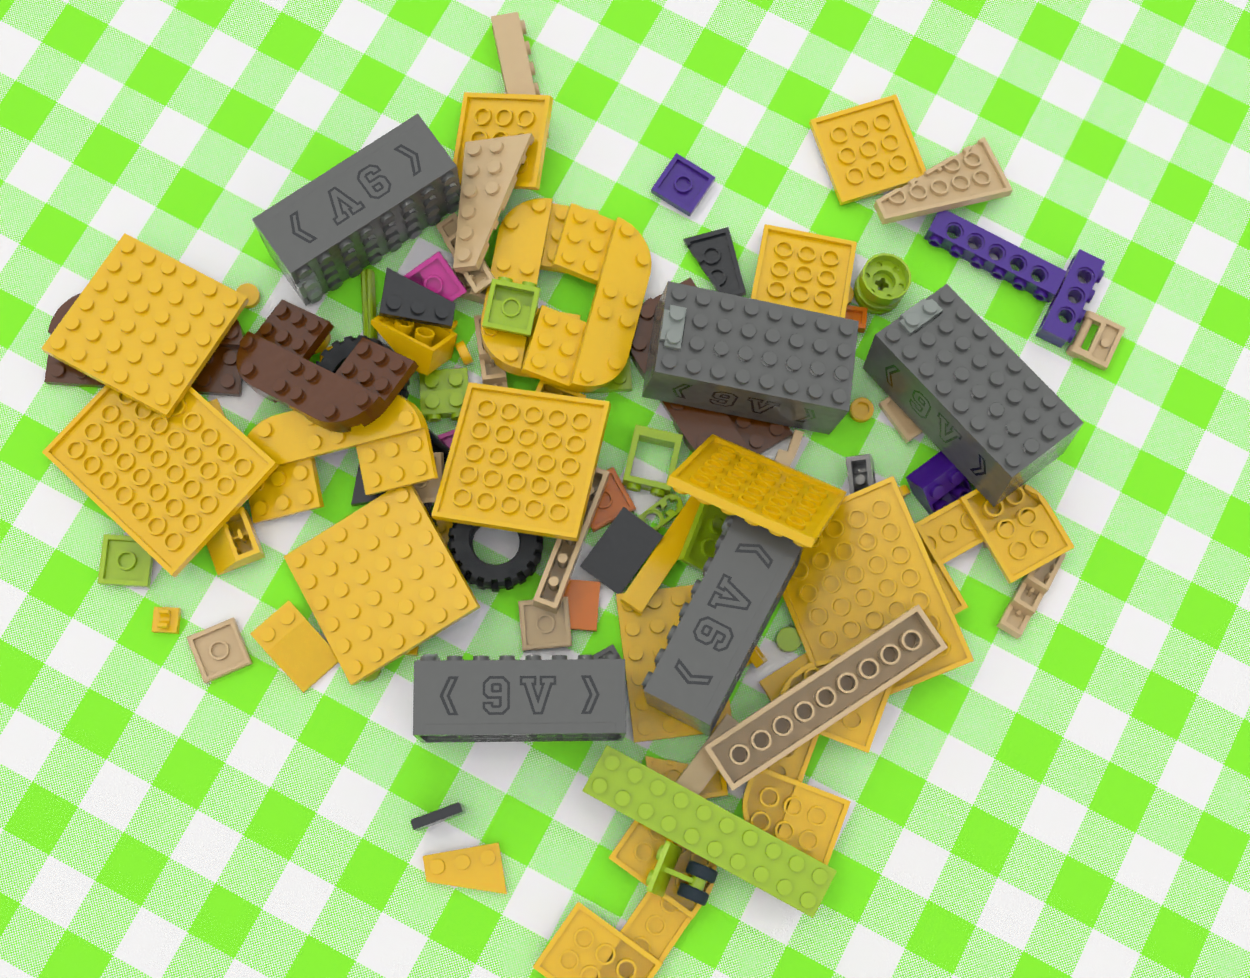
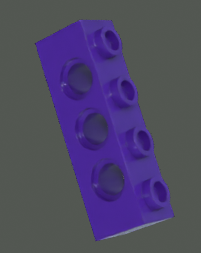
[1035,249,1105,348]

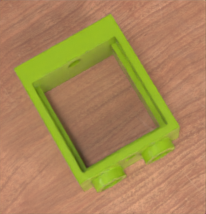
[622,424,683,497]

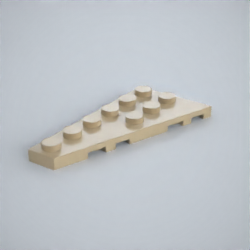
[453,133,535,272]
[874,136,1012,225]

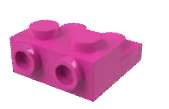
[404,251,467,301]

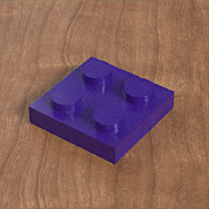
[651,153,715,217]

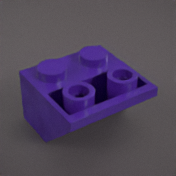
[906,451,972,515]

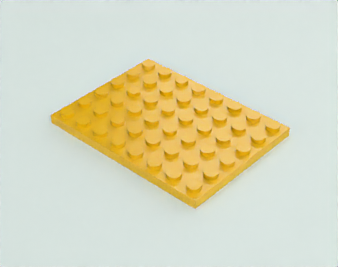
[42,385,279,577]
[783,476,974,695]

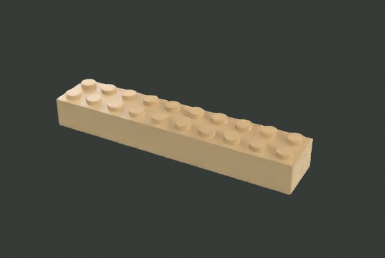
[703,604,948,791]

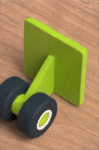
[646,840,718,906]

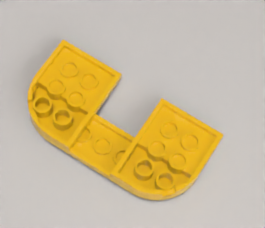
[481,198,599,379]
[521,203,652,393]
[247,394,438,524]
[915,484,1074,615]
[742,660,893,866]
[533,820,717,978]

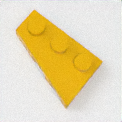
[423,842,507,894]

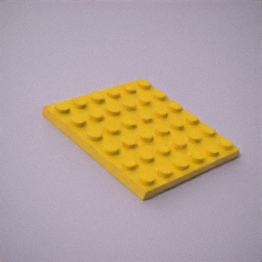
[41,233,249,419]
[431,382,611,542]
[666,434,847,548]
[284,485,481,685]

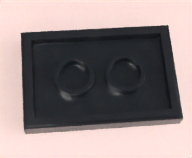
[580,507,663,594]

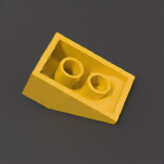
[371,315,458,376]
[250,600,339,693]

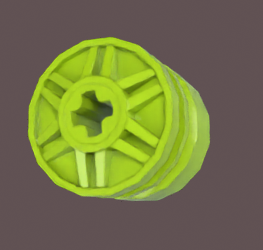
[853,253,911,315]

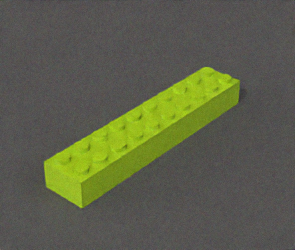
[582,745,837,918]

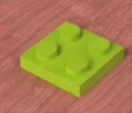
[97,534,153,588]

